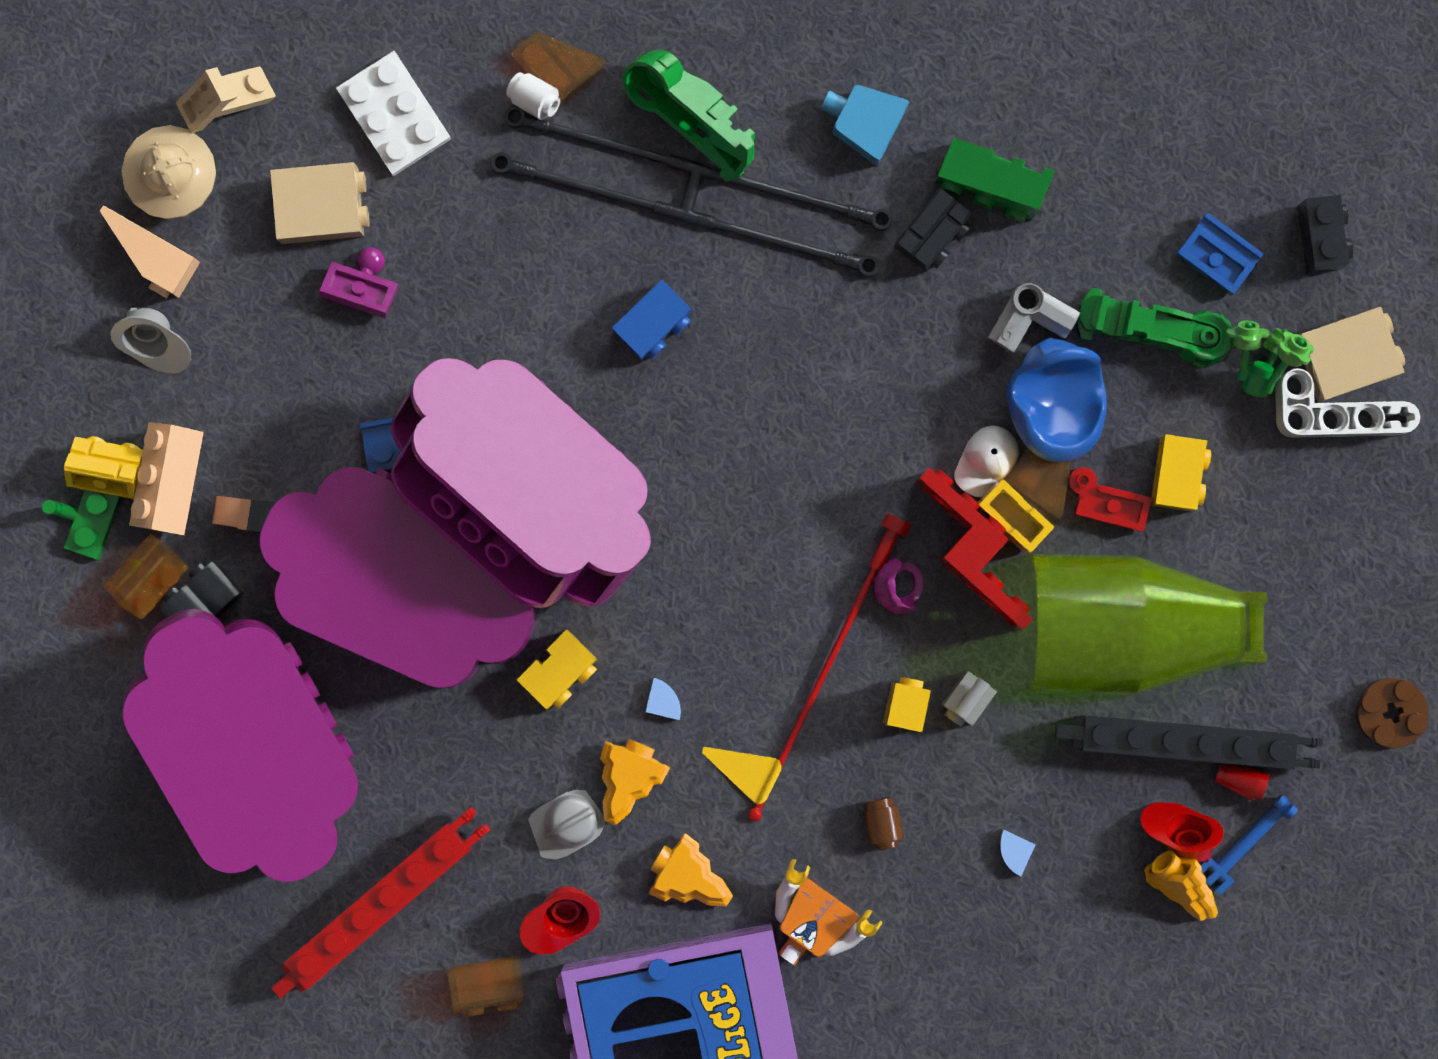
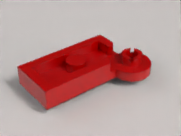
[1068,467,1152,532]

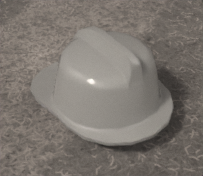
[110,307,191,373]
[528,790,605,860]

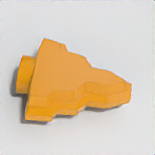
[600,739,670,825]
[649,833,733,907]
[1144,851,1218,921]

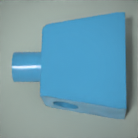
[821,85,909,166]

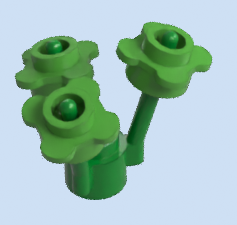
[1226,320,1314,398]

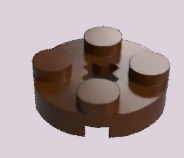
[1356,678,1428,748]

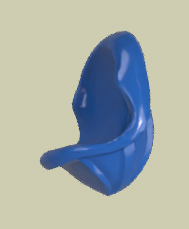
[1006,338,1107,462]

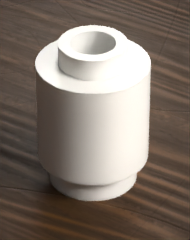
[506,72,560,120]

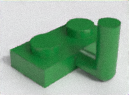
[42,490,122,560]

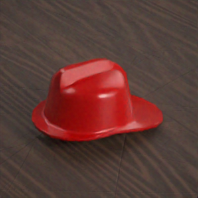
[1140,802,1224,863]
[519,886,601,955]

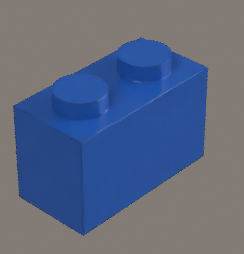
[612,280,692,361]

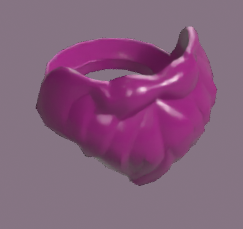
[873,558,924,614]

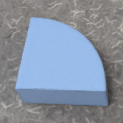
[646,678,681,720]
[999,829,1035,876]

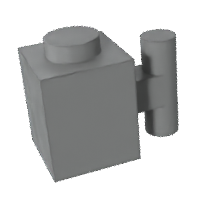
[941,671,997,727]

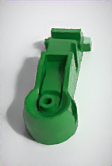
[622,49,755,182]
[1076,288,1233,367]

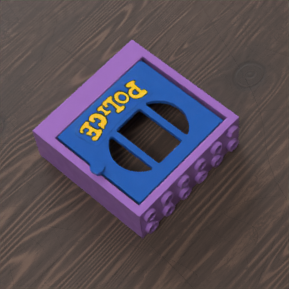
[556,923,798,1059]

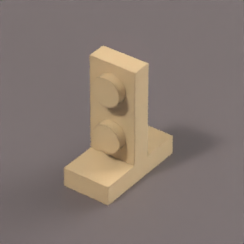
[176,66,276,133]

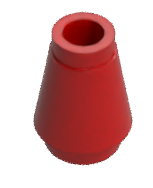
[1215,763,1270,801]

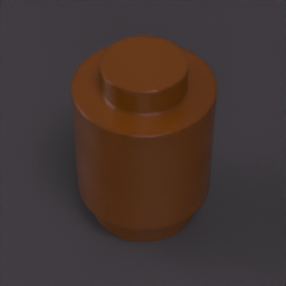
[863,797,904,850]

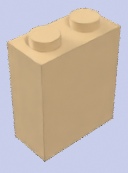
[270,162,369,244]
[1300,307,1405,403]

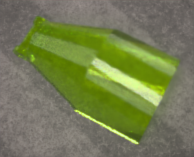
[1028,554,1267,695]

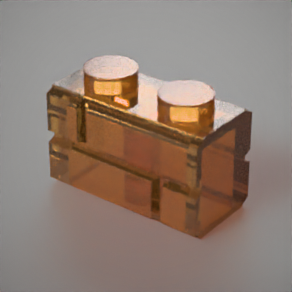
[104,534,189,619]
[447,955,526,1017]

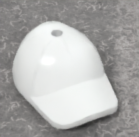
[954,425,1019,497]

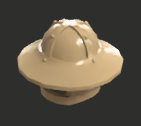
[122,125,216,219]

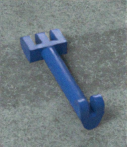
[1200,794,1298,898]

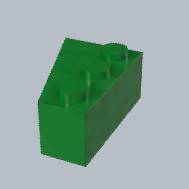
[935,138,1055,223]

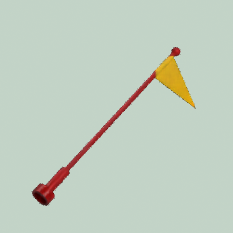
[702,513,912,822]

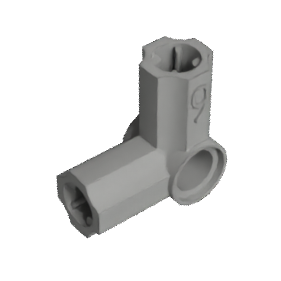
[987,283,1080,353]

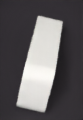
[1275,368,1420,438]

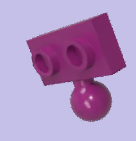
[320,247,398,319]

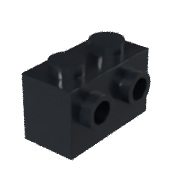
[1297,195,1353,274]

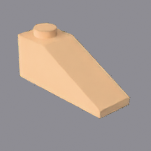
[100,205,200,299]

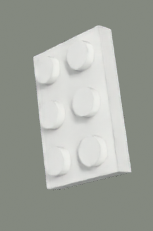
[336,51,451,176]

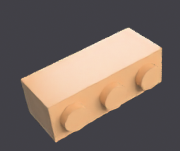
[129,422,204,535]

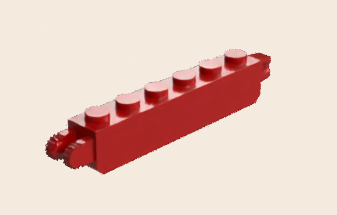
[272,807,491,999]

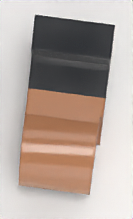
[212,496,276,533]

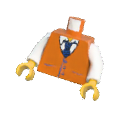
[775,859,882,965]

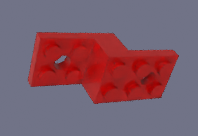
[915,468,1033,630]

